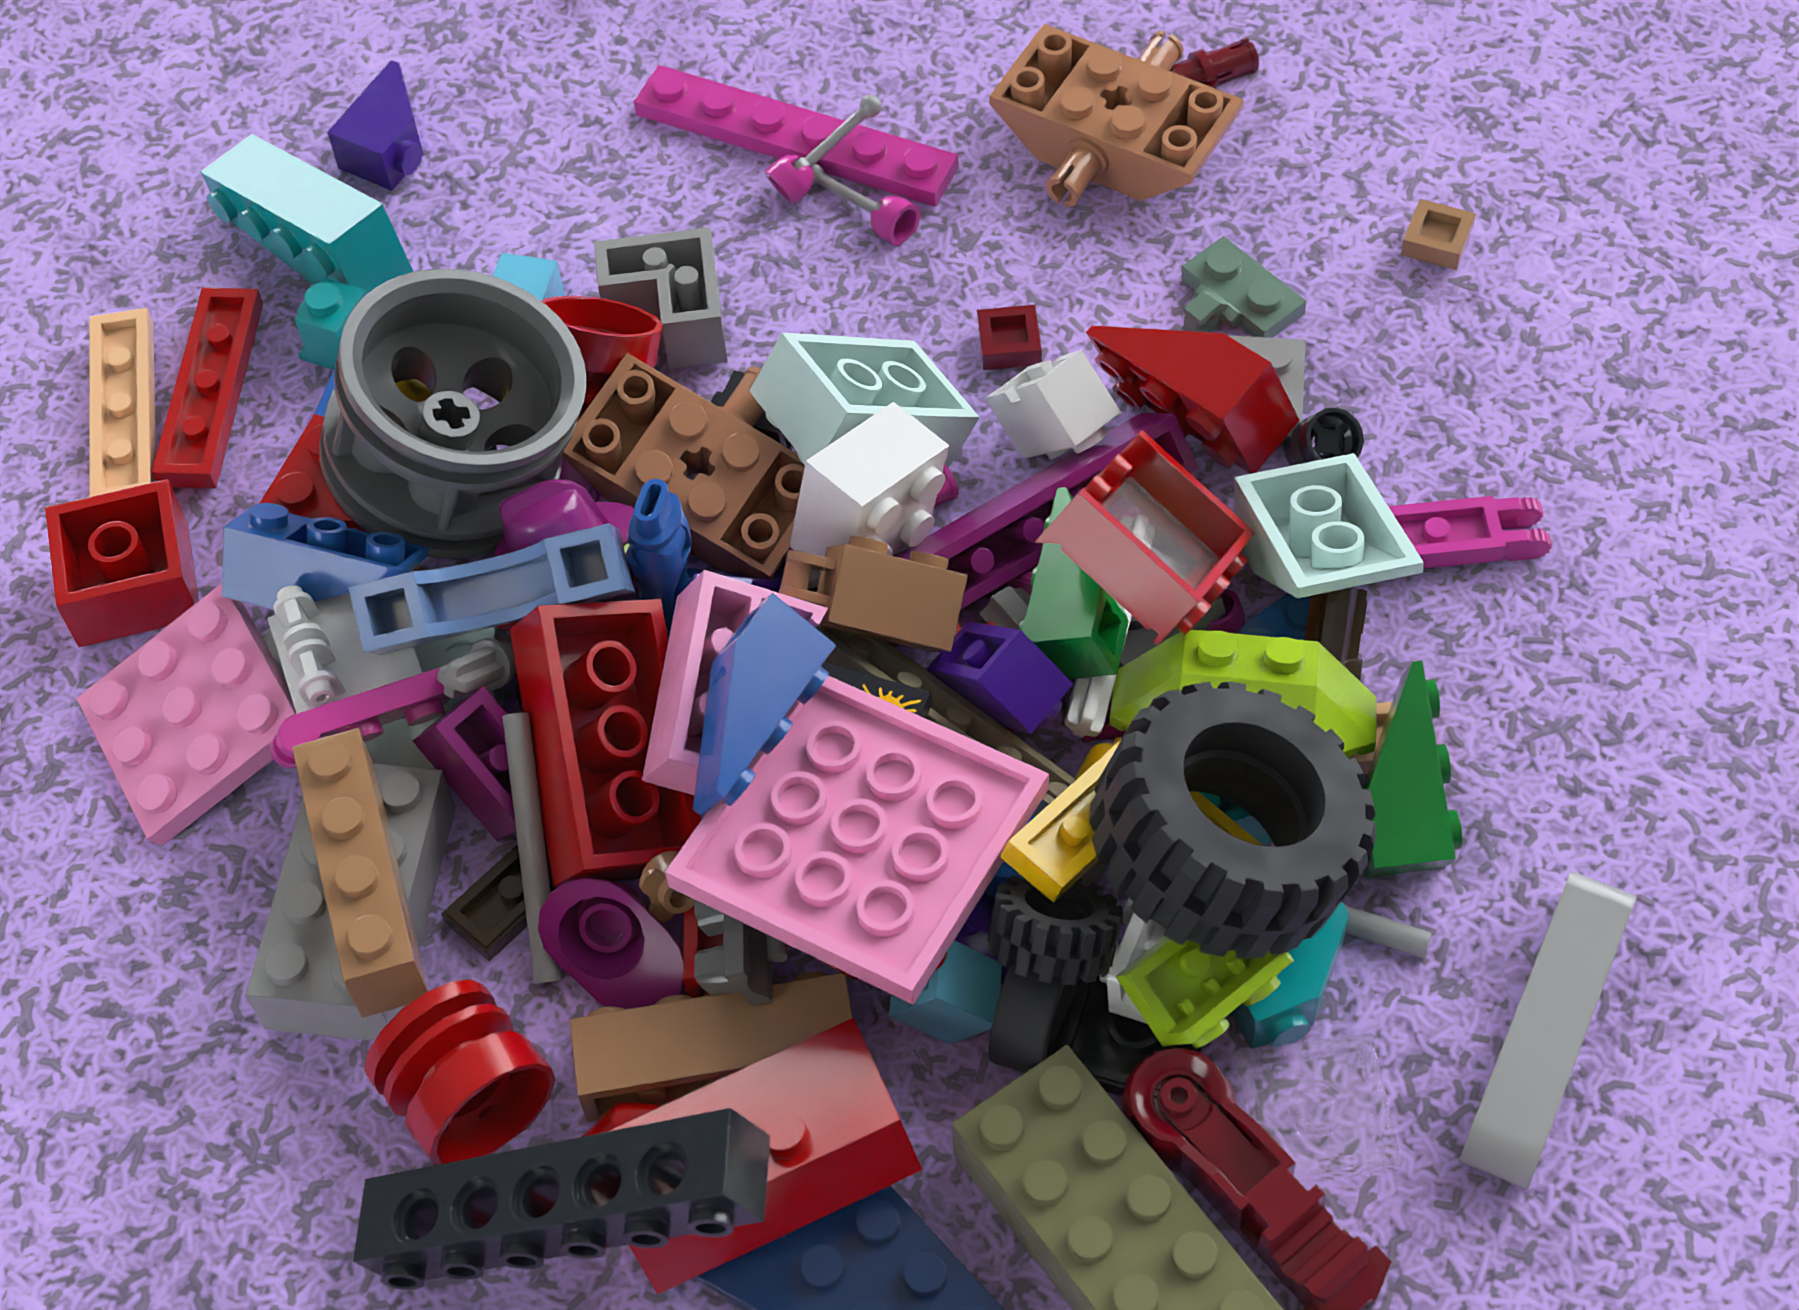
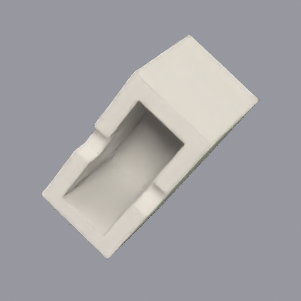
[985,350,1121,460]

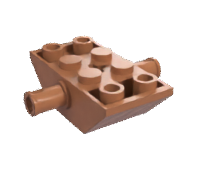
[989,24,1244,207]
[562,353,805,583]

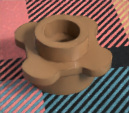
[639,851,695,923]

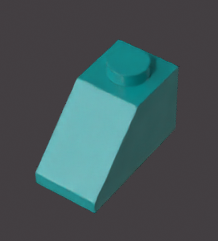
[1231,903,1349,1050]

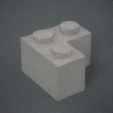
[594,227,728,369]

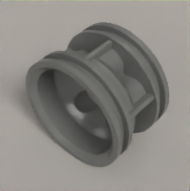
[319,269,586,558]

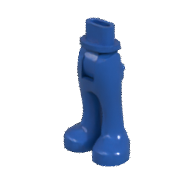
[626,479,703,639]

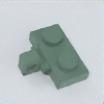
[1181,236,1307,338]

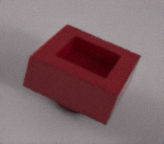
[977,304,1042,370]

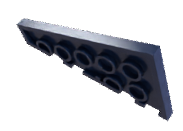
[690,1185,1005,1310]

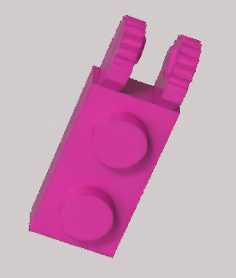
[1388,496,1552,569]

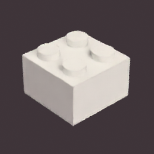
[789,402,949,572]

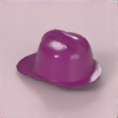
[493,479,634,557]
[538,877,684,1010]

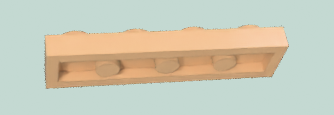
[89,308,156,497]

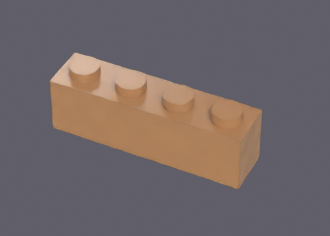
[292,728,428,1018]
[569,972,852,1122]

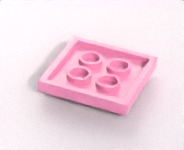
[76,583,296,845]

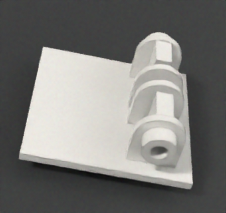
[267,585,423,714]

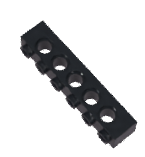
[353,1108,770,1290]

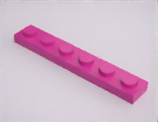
[634,64,959,207]

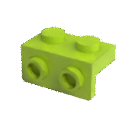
[1115,937,1294,1048]

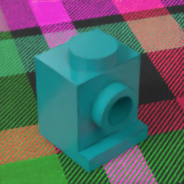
[295,277,366,370]

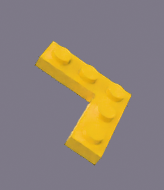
[1000,740,1263,903]

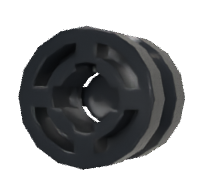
[1284,407,1364,466]

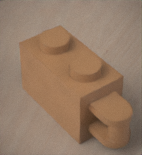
[779,536,968,653]

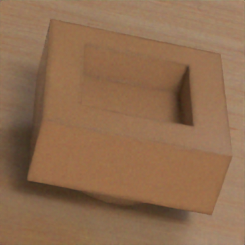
[1401,199,1476,270]

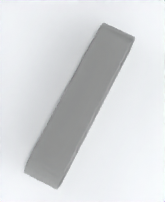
[1459,871,1637,1189]

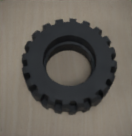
[1089,681,1376,959]

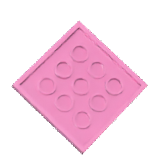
[665,676,1049,1005]

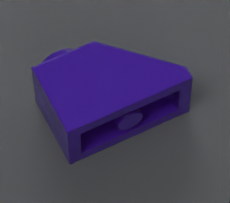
[327,60,424,191]
[926,621,1073,734]

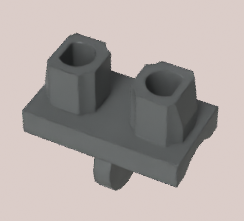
[694,900,790,1006]

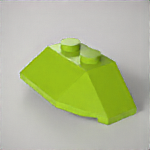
[1109,629,1377,758]

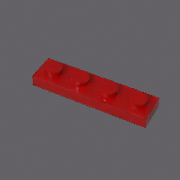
[151,287,264,489]

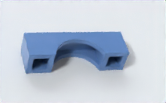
[348,523,635,655]

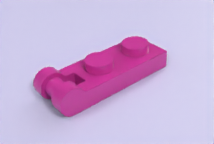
[270,667,451,768]

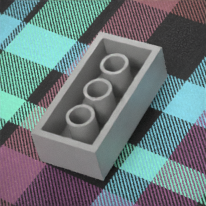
[246,763,456,1041]

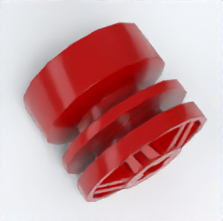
[541,296,663,422]
[364,979,556,1165]

